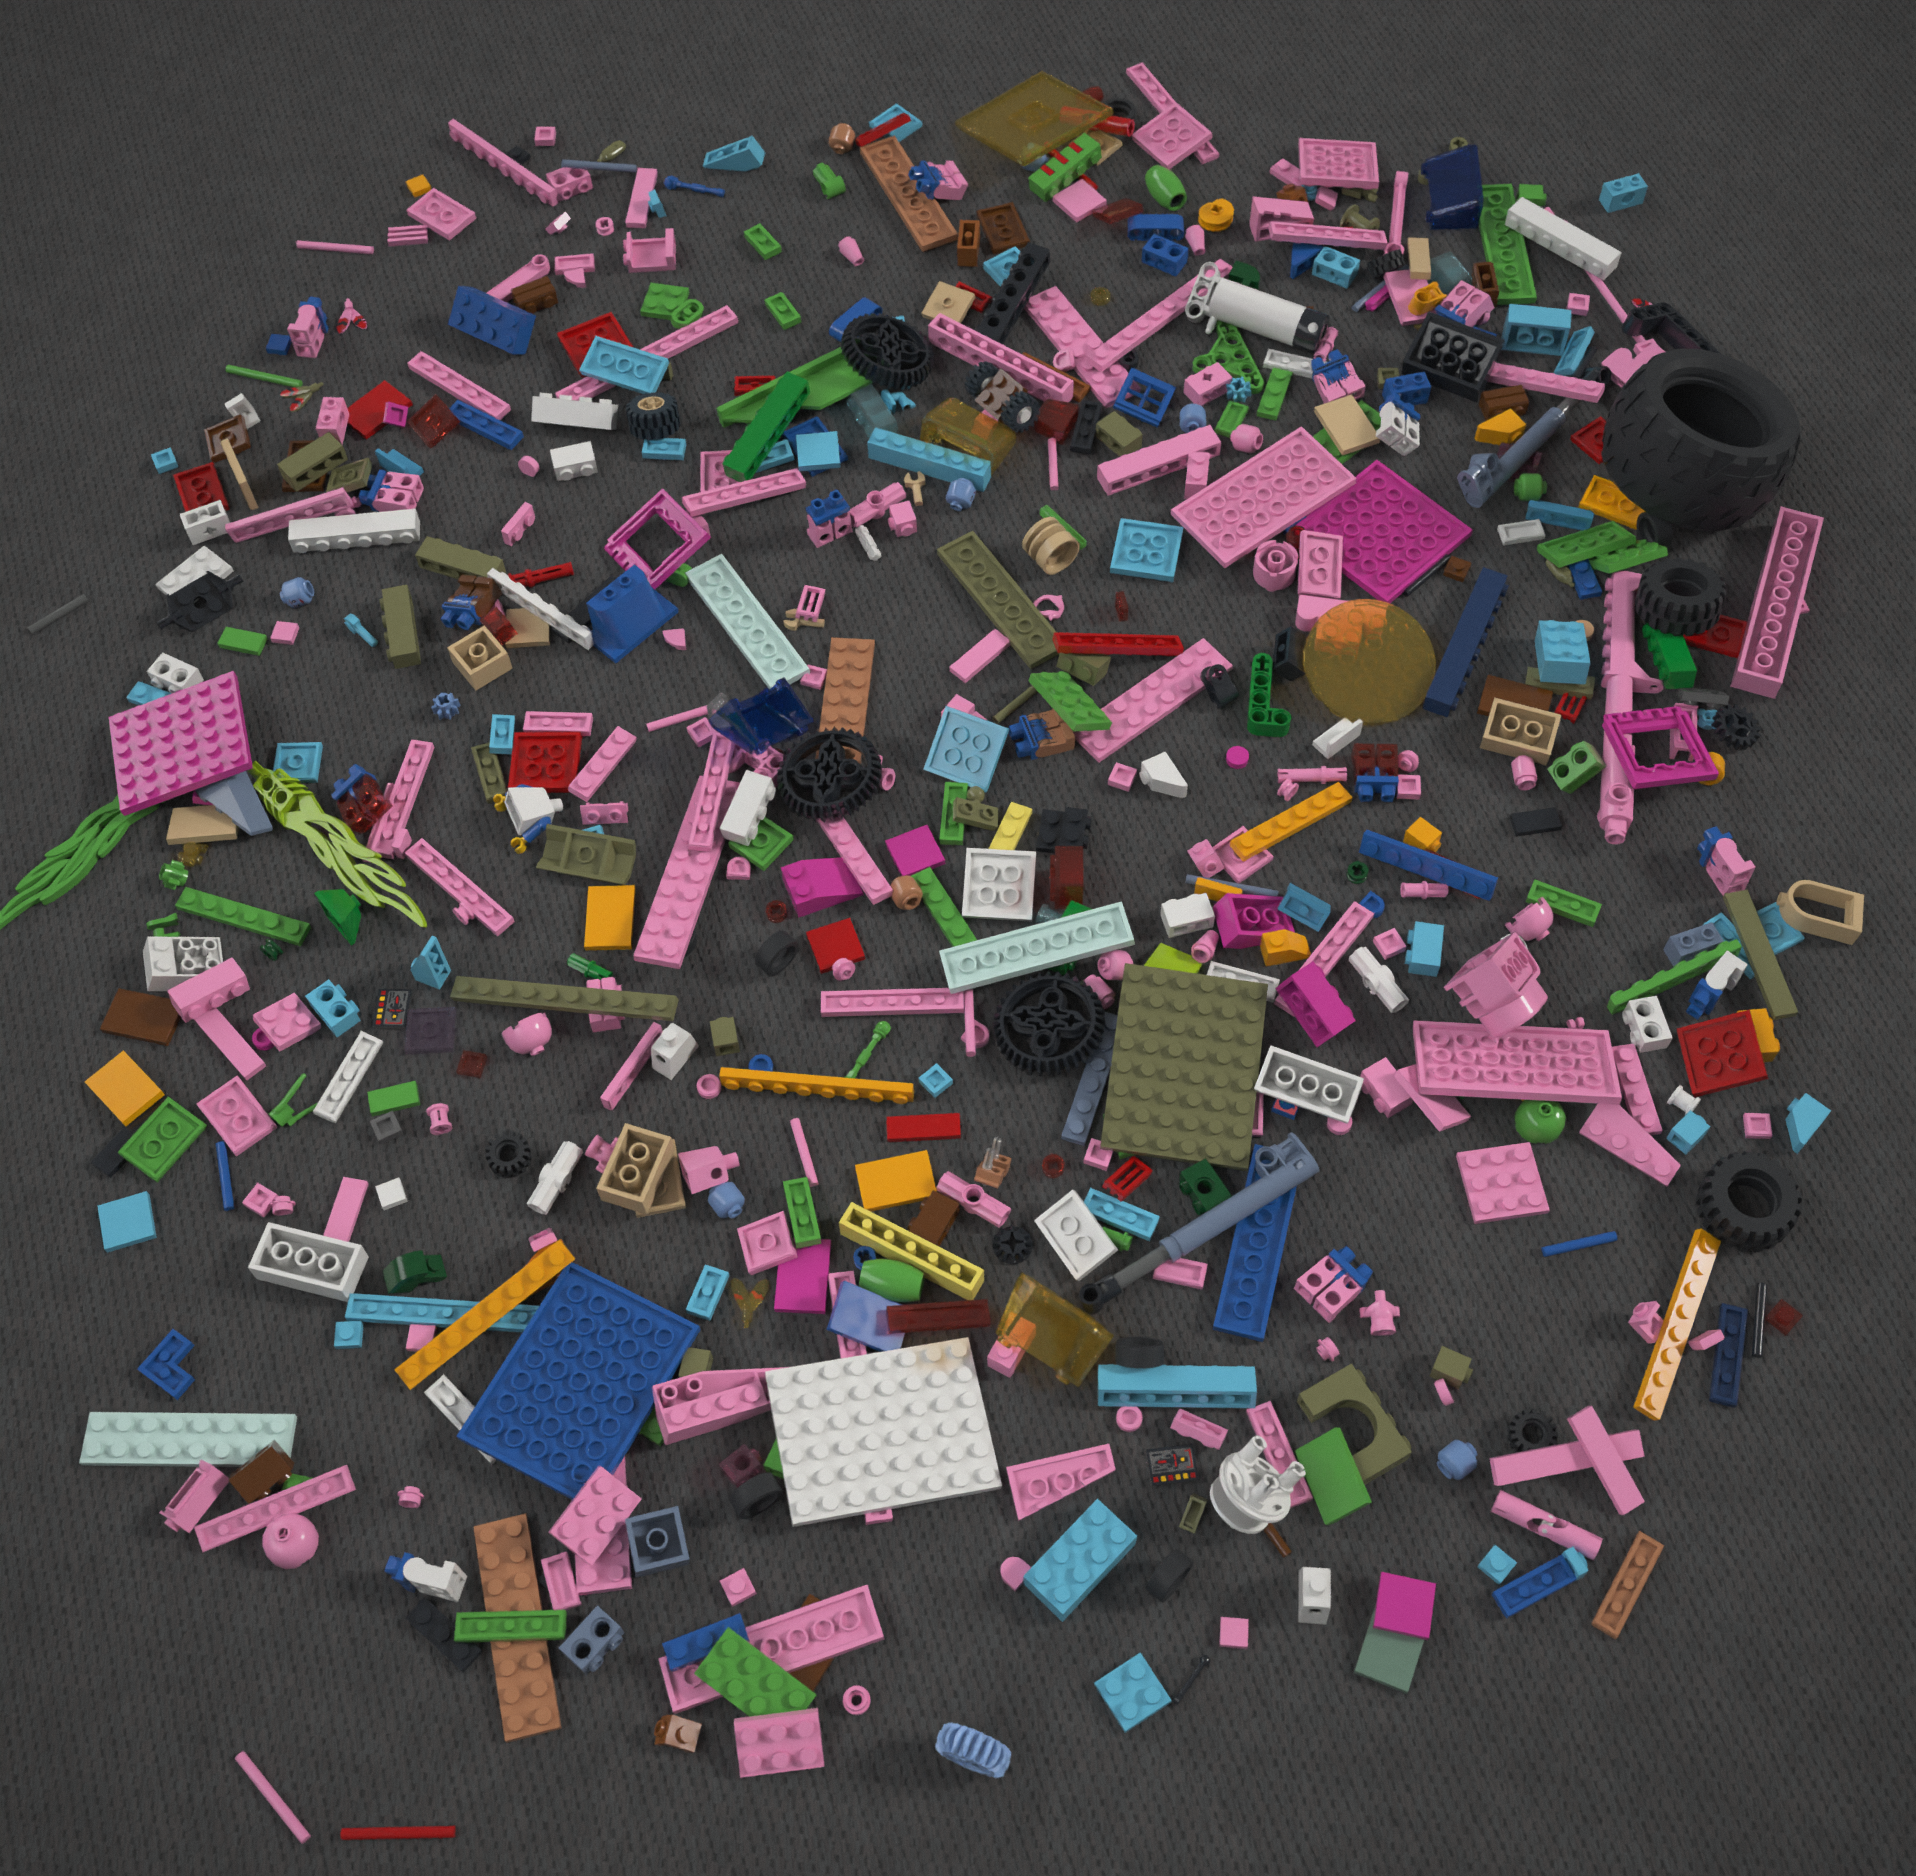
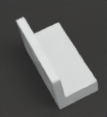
[1312,717,1363,759]

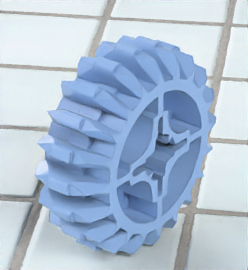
[935,1723,1011,1778]

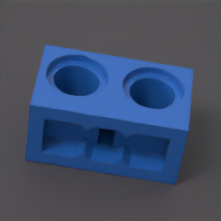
[1142,234,1188,277]
[1382,372,1431,405]

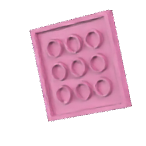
[1298,138,1379,190]

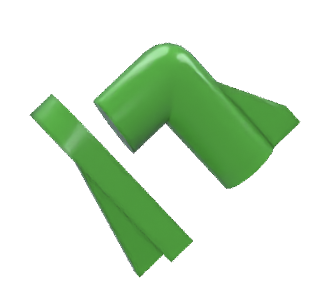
[665,563,691,587]
[146,913,180,937]

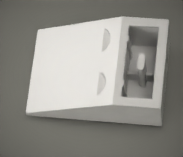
[143,937,223,991]

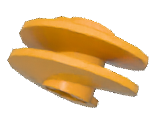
[1198,199,1234,232]

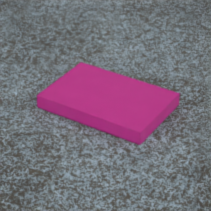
[774,1238,831,1314]

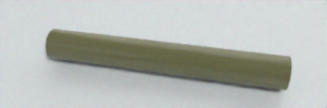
[992,685,1038,724]

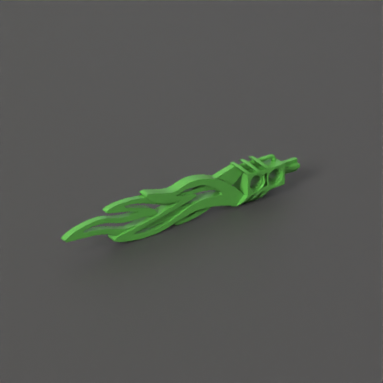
[0,795,165,929]

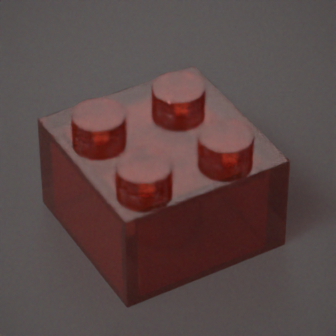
[1050,846,1084,909]

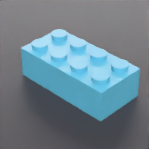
[1023,1499,1137,1622]

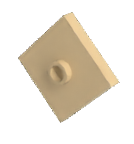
[922,281,975,323]

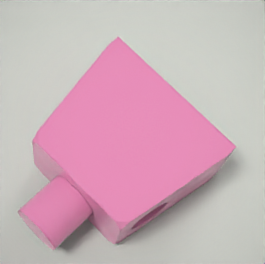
[678,1146,740,1194]

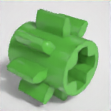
[159,860,188,890]

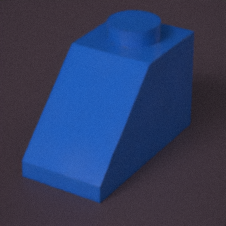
[1290,242,1323,279]

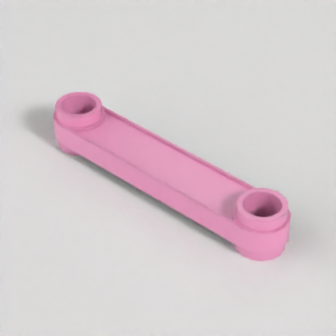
[487,255,550,302]

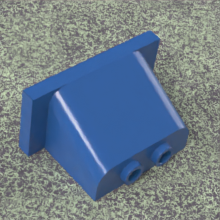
[586,564,678,664]

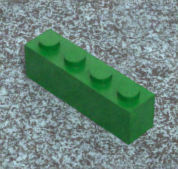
[1643,623,1697,689]

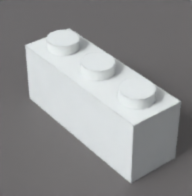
[719,770,776,846]

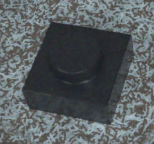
[505,145,531,166]

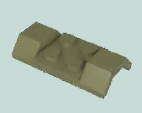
[536,824,636,885]

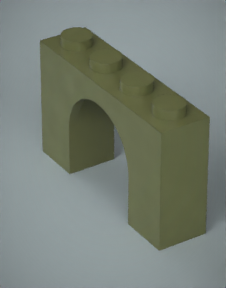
[1297,1363,1412,1485]

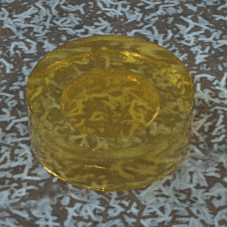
[1090,287,1110,306]

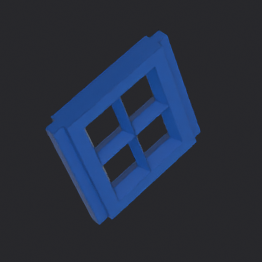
[1113,368,1176,428]

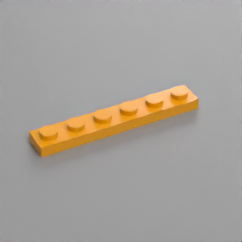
[1229,782,1353,862]

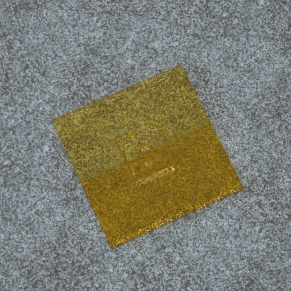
[955,71,1113,167]

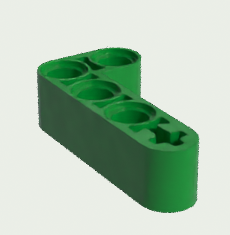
[1247,653,1291,737]

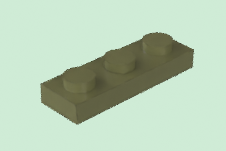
[1525,667,1595,700]

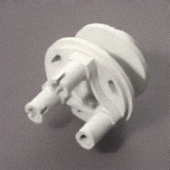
[1210,1435,1306,1534]

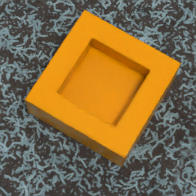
[406,175,432,198]

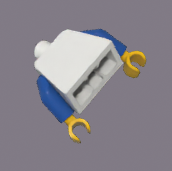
[493,784,563,854]

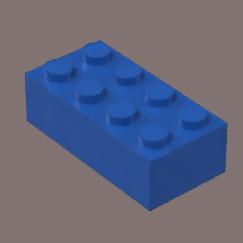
[448,286,536,354]

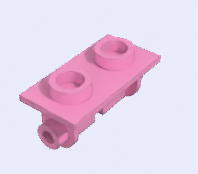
[580,801,628,825]

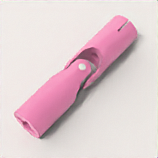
[1491,1490,1603,1560]

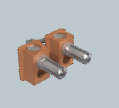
[974,1137,1012,1189]

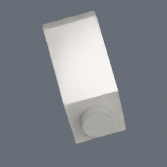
[1139,752,1188,798]

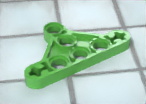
[1192,320,1264,394]

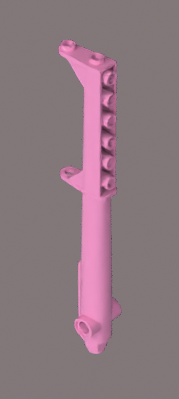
[1597,570,1664,845]

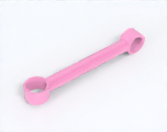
[1383,171,1408,255]

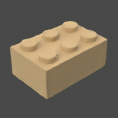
[1480,698,1561,765]
[596,1123,675,1214]

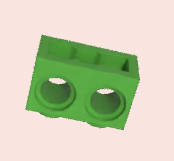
[1548,741,1607,794]

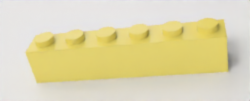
[839,1202,984,1302]

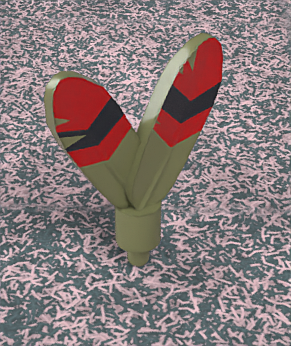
[280,382,323,412]

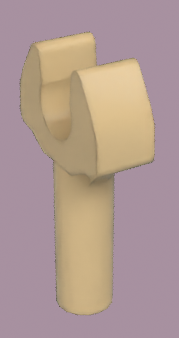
[904,471,926,506]
[783,609,825,631]

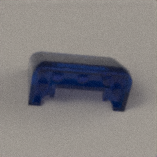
[1421,144,1483,230]
[708,677,814,756]

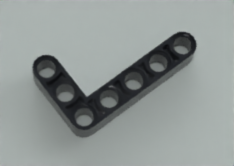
[1621,302,1721,354]

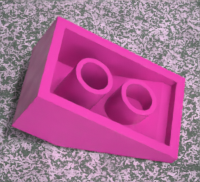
[781,857,863,918]
[1213,893,1295,949]

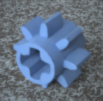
[432,693,460,720]

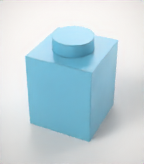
[1666,1110,1710,1155]

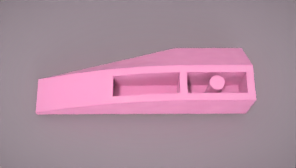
[652,1367,788,1445]

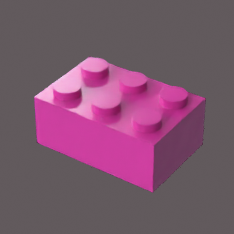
[1275,961,1356,1047]

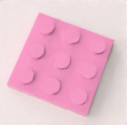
[1132,102,1212,170]
[1456,1142,1549,1224]

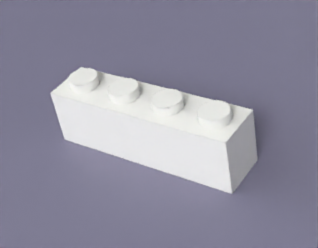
[531,393,618,430]

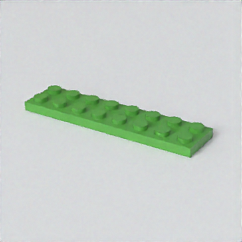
[1472,184,1537,305]

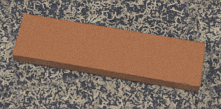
[1591,1531,1664,1640]

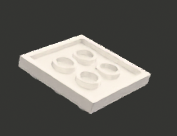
[962,848,1036,922]

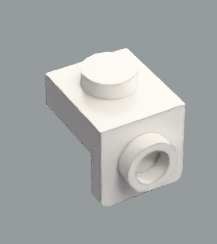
[225,393,260,429]

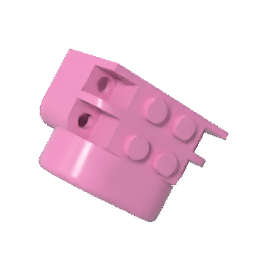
[1444,932,1548,1038]

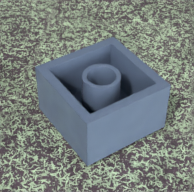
[625,1506,689,1578]

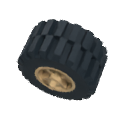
[626,392,681,440]

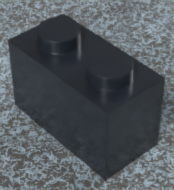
[1272,626,1310,681]

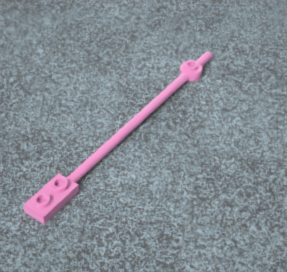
[1545,207,1657,355]

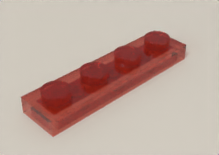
[886,1299,991,1334]

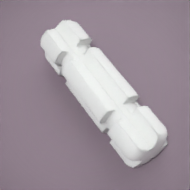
[855,525,881,561]

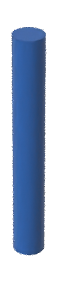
[216,1141,234,1211]
[1541,1231,1617,1257]

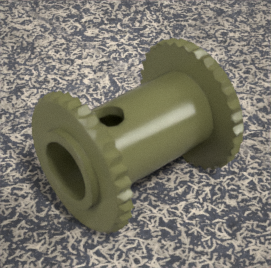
[1340,204,1380,230]

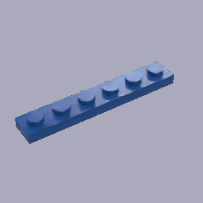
[1359,830,1498,901]

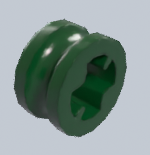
[1347,861,1368,884]
[259,939,283,961]

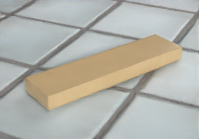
[1408,238,1431,280]

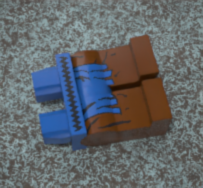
[441,575,502,630]

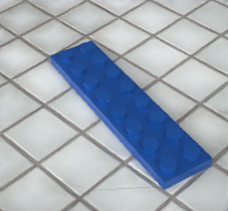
[1213,1144,1297,1342]

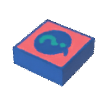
[1271,1099,1299,1120]

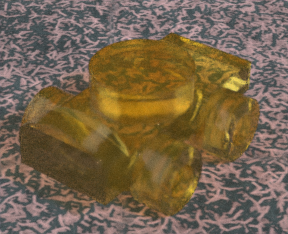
[178,842,208,867]

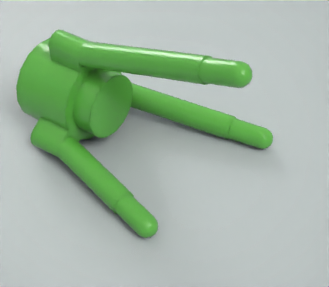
[268,1073,318,1127]

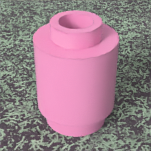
[1511,755,1537,790]
[1084,974,1115,1009]

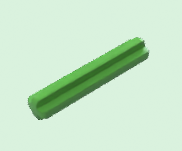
[1039,505,1087,550]

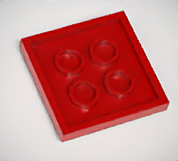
[557,312,634,378]
[508,732,582,793]
[1676,1010,1769,1098]

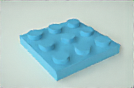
[1110,518,1183,582]
[924,706,1009,792]

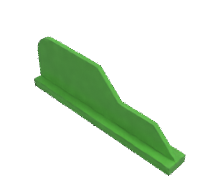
[716,347,872,428]

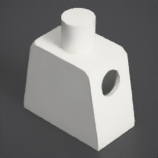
[651,1023,699,1080]
[1298,1567,1331,1624]

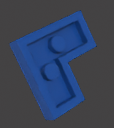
[137,1329,195,1400]

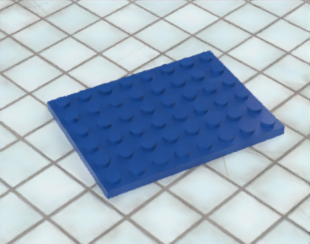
[457,1262,701,1500]

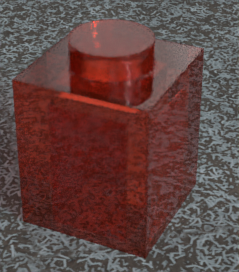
[479,607,518,646]

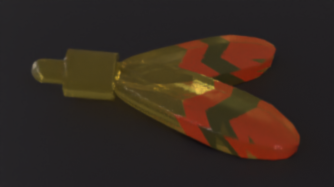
[731,1278,769,1328]

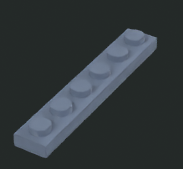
[1061,1012,1118,1146]

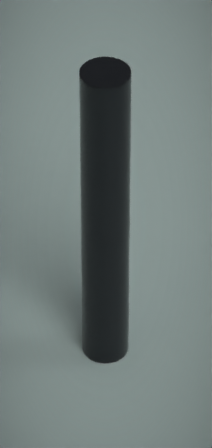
[1571,346,1597,379]
[1402,554,1450,597]
[1752,1282,1767,1358]

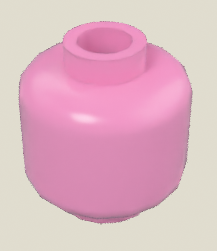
[1230,424,1263,454]
[1097,950,1133,981]

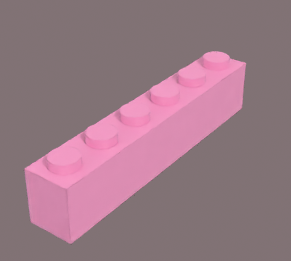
[1097,425,1221,496]

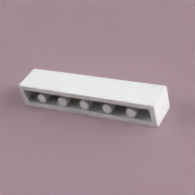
[1505,197,1621,280]
[288,509,420,553]

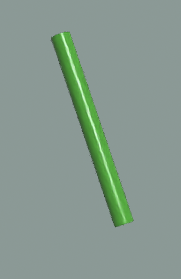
[226,365,303,387]

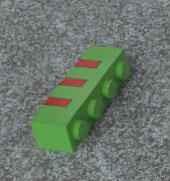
[1028,132,1102,202]

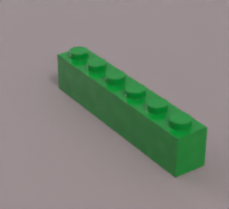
[722,371,810,482]

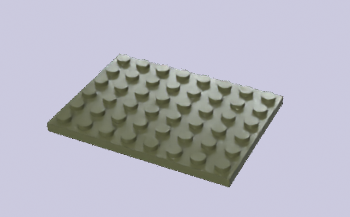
[1100,963,1268,1171]

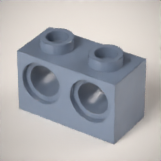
[1663,922,1724,967]
[559,1605,624,1675]

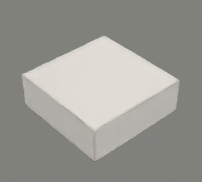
[375,1178,408,1210]

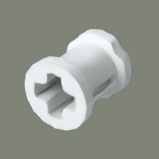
[1667,1085,1701,1115]

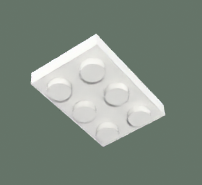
[156,546,233,603]
[1034,1190,1118,1281]

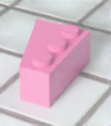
[1249,197,1314,242]

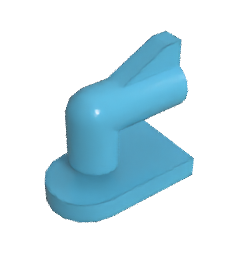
[881,389,916,416]

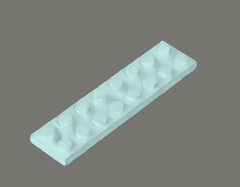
[685,554,810,694]
[939,902,1135,994]
[79,1412,297,1467]

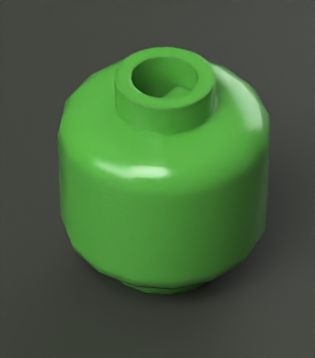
[1514,473,1547,501]

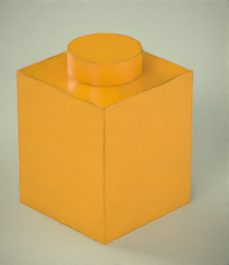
[1403,817,1442,854]

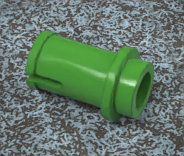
[1103,1227,1132,1252]

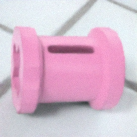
[426,1103,452,1135]

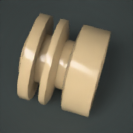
[1022,517,1080,575]

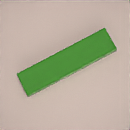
[454,1610,567,1643]

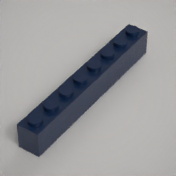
[1422,567,1509,718]

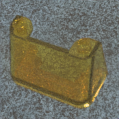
[920,397,1016,477]
[995,1272,1114,1387]

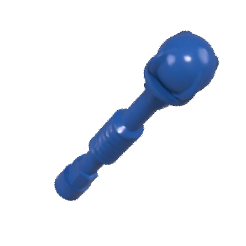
[664,176,725,197]

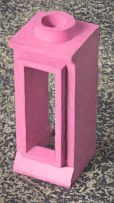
[1670,703,1698,761]
[159,1459,229,1533]

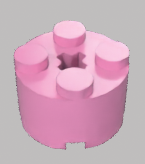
[1253,540,1298,592]

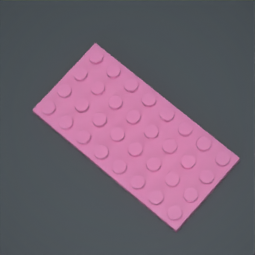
[1171,426,1356,568]
[1412,1021,1622,1105]

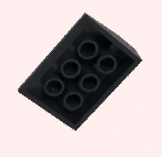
[1402,311,1505,403]

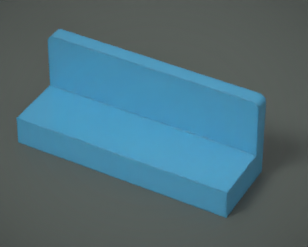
[1525,500,1594,531]

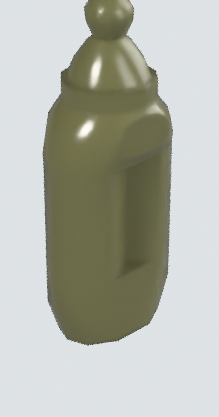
[597,140,626,162]
[1546,559,1575,588]

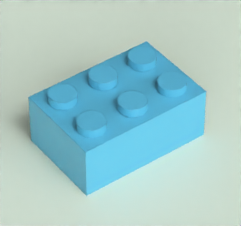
[1501,304,1571,356]
[1535,620,1590,684]

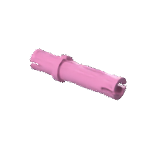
[1277,766,1347,784]

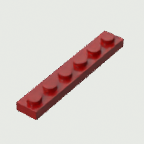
[1052,632,1184,656]

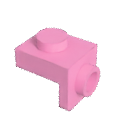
[1188,839,1224,878]
[1628,1301,1664,1343]

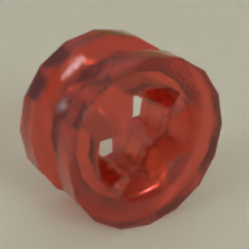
[766,900,787,923]
[1042,1154,1064,1178]

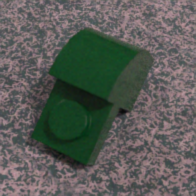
[1228,261,1260,290]
[383,1250,447,1293]

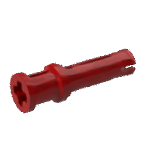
[507,561,574,588]

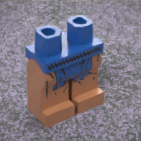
[1009,709,1075,760]

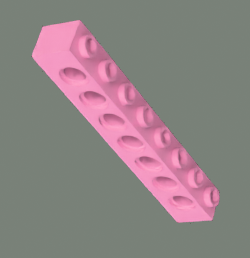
[928,313,1073,410]

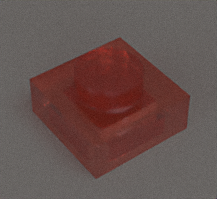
[1765,1299,1803,1336]

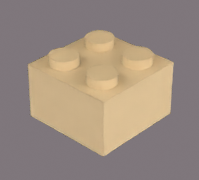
[447,626,513,690]

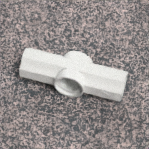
[1349,947,1409,1013]
[527,1141,583,1215]

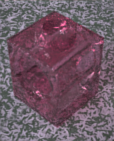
[719,1444,763,1489]

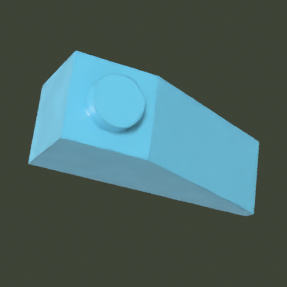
[703,136,765,171]
[410,936,451,990]

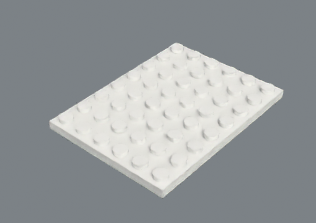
[765,1337,1002,1527]

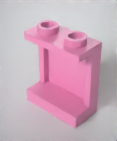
[623,228,676,273]

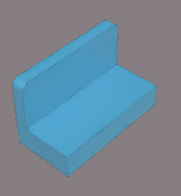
[375,448,424,476]
[1278,883,1331,932]

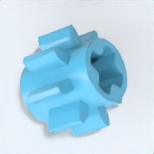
[1226,377,1251,403]

